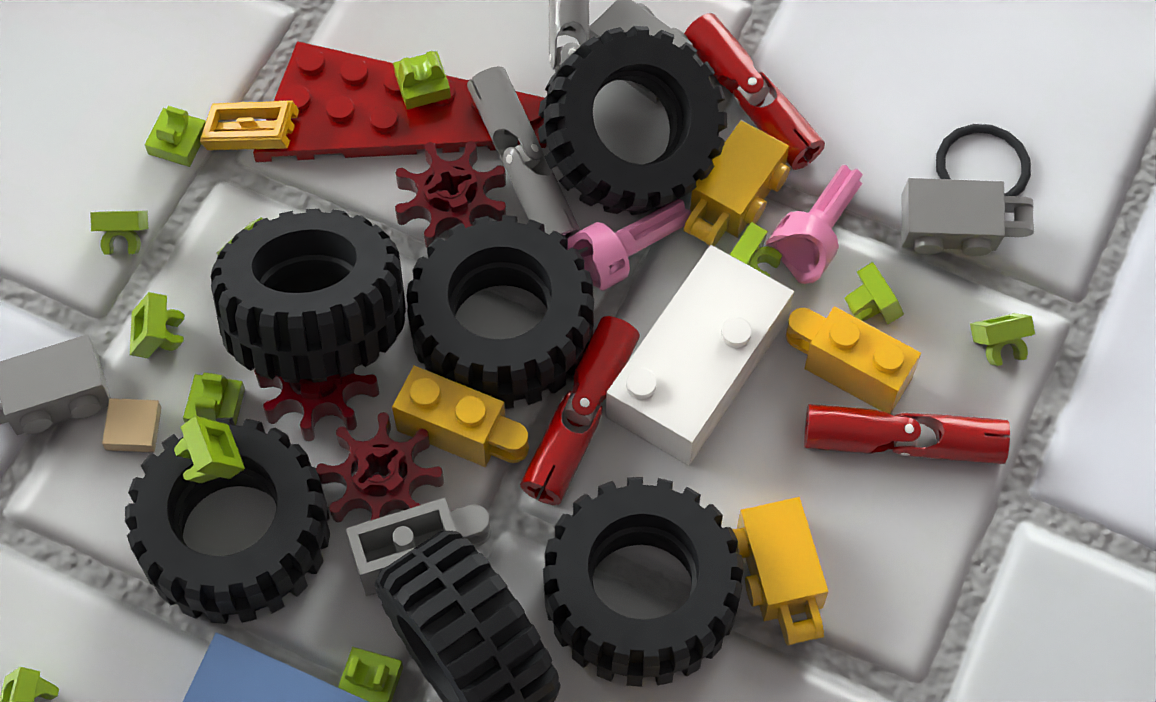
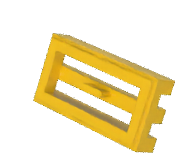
[200,101,299,150]

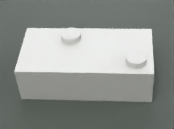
[606,245,795,466]

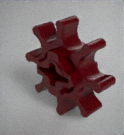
[395,141,506,248]
[254,370,380,442]
[316,412,444,523]

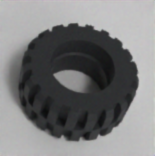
[538,26,727,215]
[210,208,406,383]
[406,215,594,409]
[125,417,330,624]
[543,477,744,687]
[375,531,561,702]

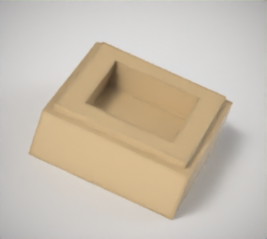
[102,398,162,453]

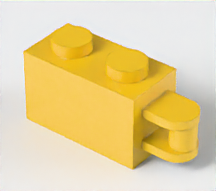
[683,120,791,246]
[786,306,921,414]
[392,365,529,467]
[733,497,829,646]

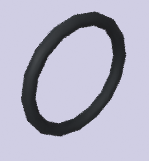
[936,124,1031,196]

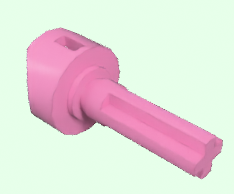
[766,165,862,284]
[567,199,691,291]

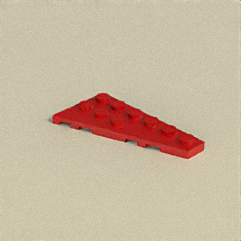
[253,41,547,162]

